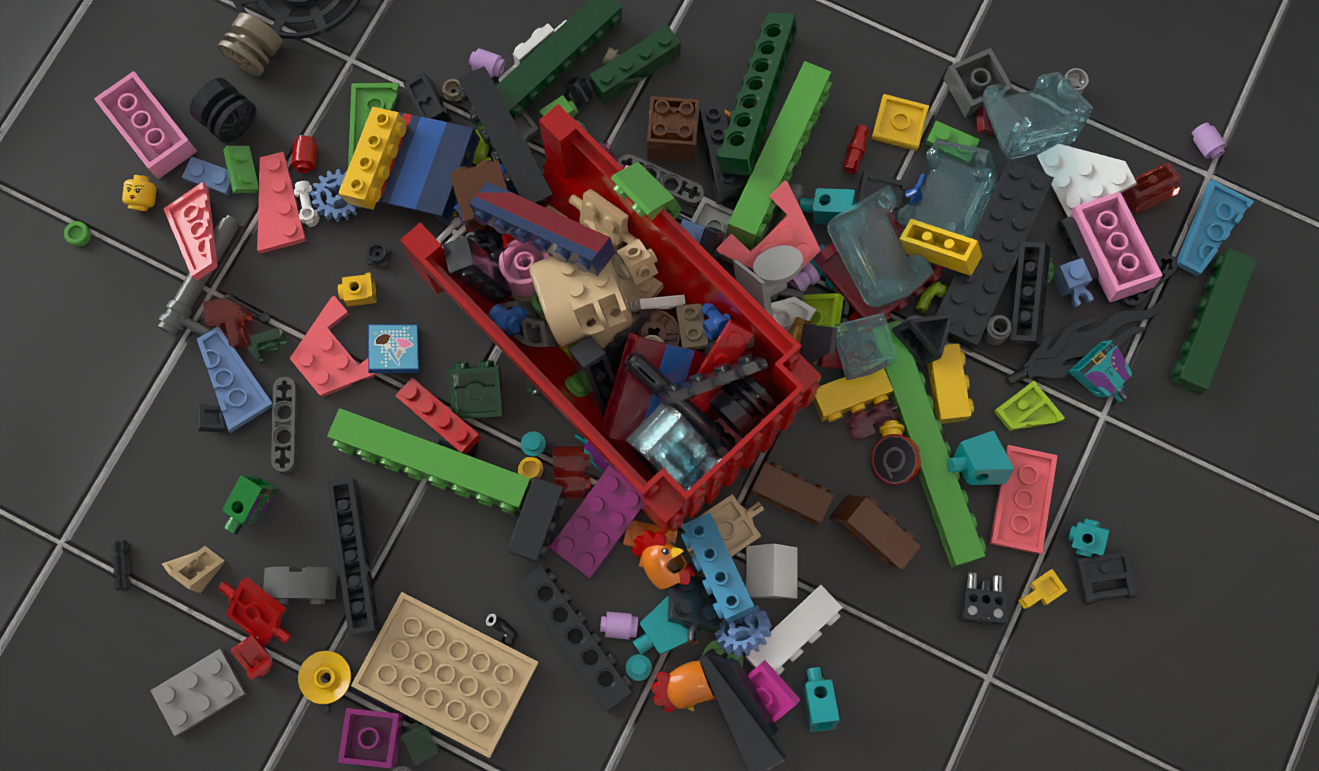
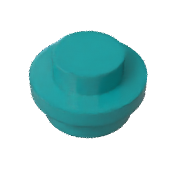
[521,432,546,457]
[626,654,652,681]

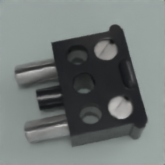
[958,572,1009,626]

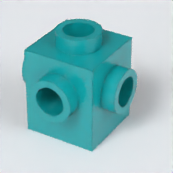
[1069,518,1110,557]

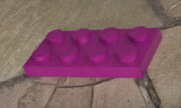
[550,466,643,578]

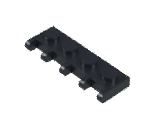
[658,354,768,407]

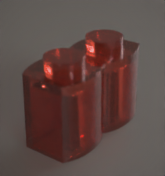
[553,446,591,498]

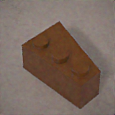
[829,495,921,570]

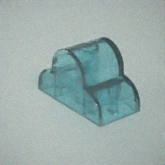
[625,403,721,492]

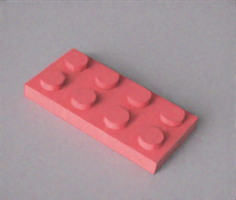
[990,445,1058,555]

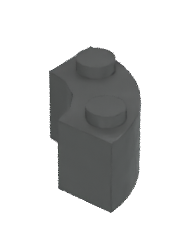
[499,300,560,347]
[263,566,337,605]

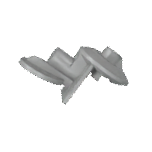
[733,245,803,317]

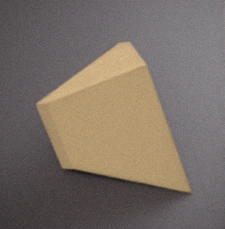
[162,546,225,593]

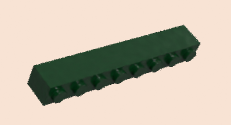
[470,0,622,130]

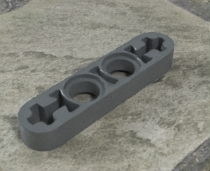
[618,154,704,207]
[271,377,298,474]

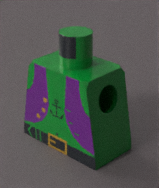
[223,475,279,534]

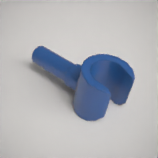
[905,173,926,204]

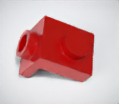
[231,634,272,680]

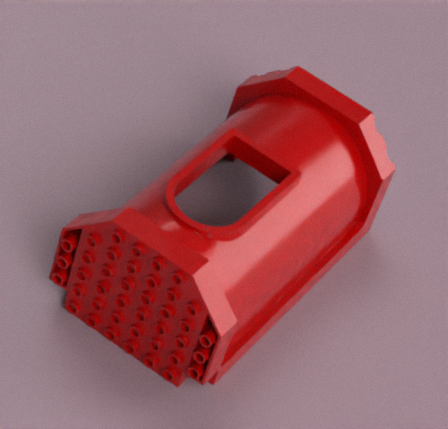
[400,104,821,534]

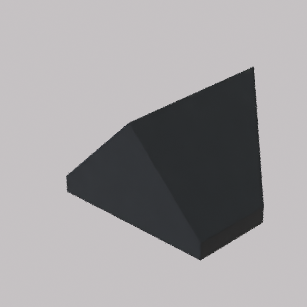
[891,313,954,366]
[799,324,838,364]

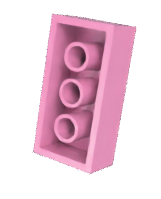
[94,71,197,179]
[1070,192,1163,303]

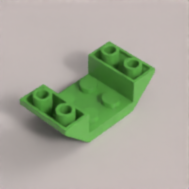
[611,162,681,220]

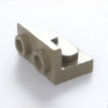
[676,303,708,351]

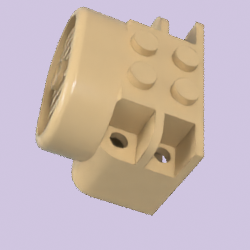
[529,222,639,348]

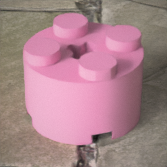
[499,240,550,297]

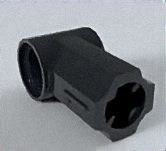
[700,226,726,262]

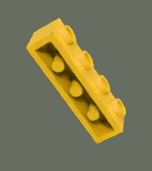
[338,107,407,210]

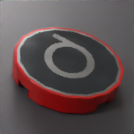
[872,435,921,485]

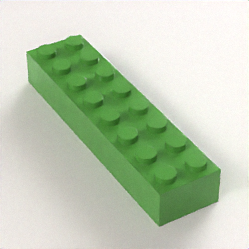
[725,61,832,251]
[327,408,532,516]

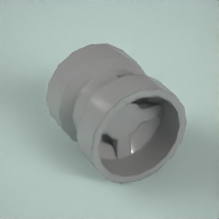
[1059,68,1089,100]

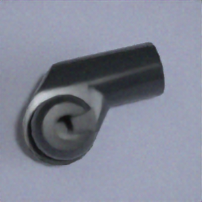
[486,614,518,646]

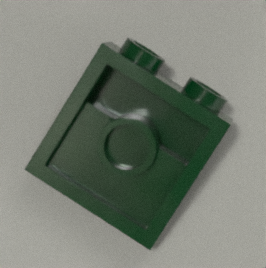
[448,360,503,419]

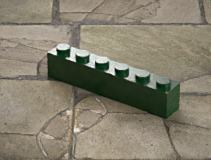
[1171,248,1257,395]

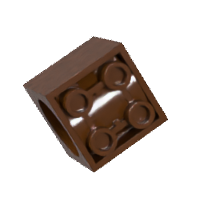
[647,96,699,164]
[450,160,507,233]

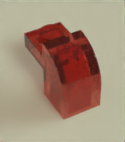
[203,298,254,349]

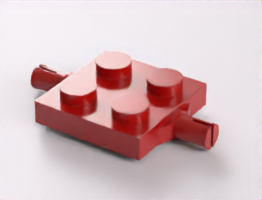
[218,577,292,647]

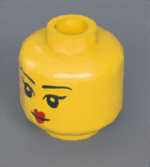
[122,175,157,211]

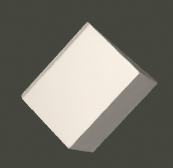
[746,544,797,599]

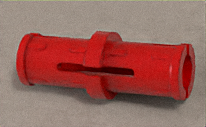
[842,125,870,174]

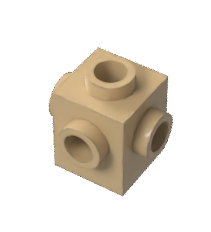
[617,239,658,285]

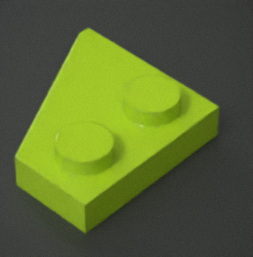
[994,381,1065,431]

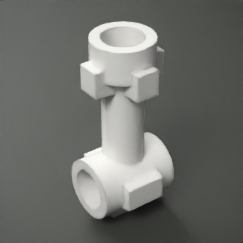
[294,181,320,227]

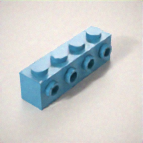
[681,513,756,623]

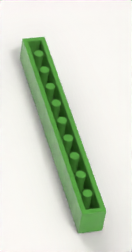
[868,320,986,568]

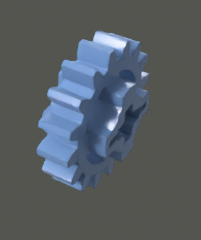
[311,169,362,222]
[715,605,772,657]

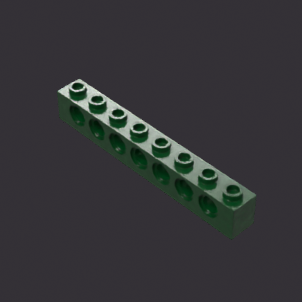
[717,12,798,176]

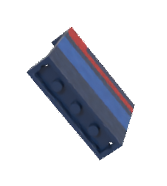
[374,111,480,225]

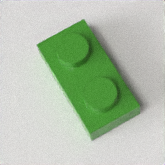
[925,121,980,163]
[223,146,259,193]

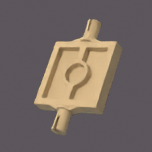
[569,189,637,254]
[687,494,764,557]

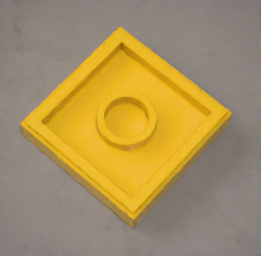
[871,94,929,151]

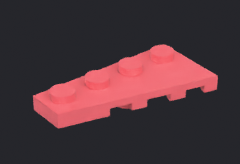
[257,152,307,254]

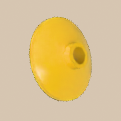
[298,651,351,704]

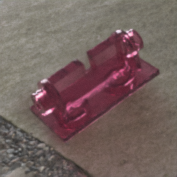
[845,401,899,440]

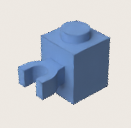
[1053,258,1094,308]

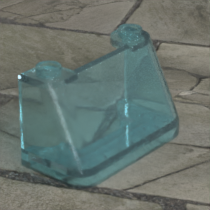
[982,72,1094,159]
[897,139,997,238]
[827,185,934,307]

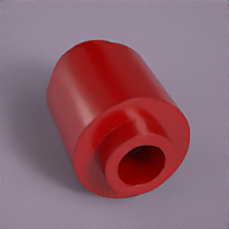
[291,135,317,173]

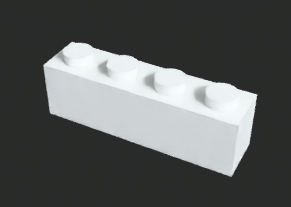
[744,585,842,675]

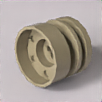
[217,12,283,76]

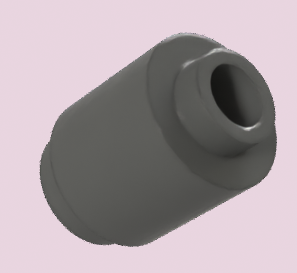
[983,315,1012,345]

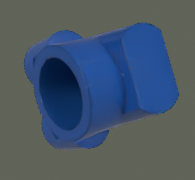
[701,303,731,341]
[488,304,527,336]

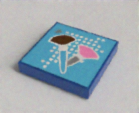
[368,324,419,373]

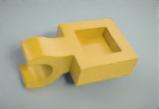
[1018,569,1067,609]

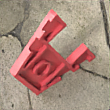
[716,180,821,283]
[290,296,379,397]

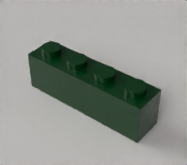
[590,25,681,105]

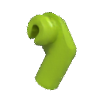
[472,129,490,165]
[915,281,947,313]

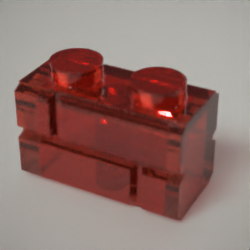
[1123,162,1181,214]

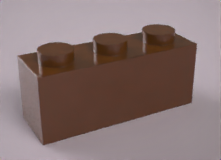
[750,462,834,526]

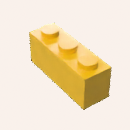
[900,219,982,276]
[927,344,974,424]
[813,363,893,422]

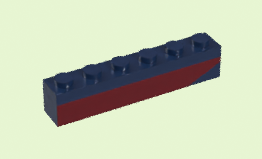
[469,182,616,276]

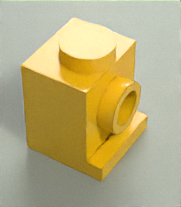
[338,273,377,306]

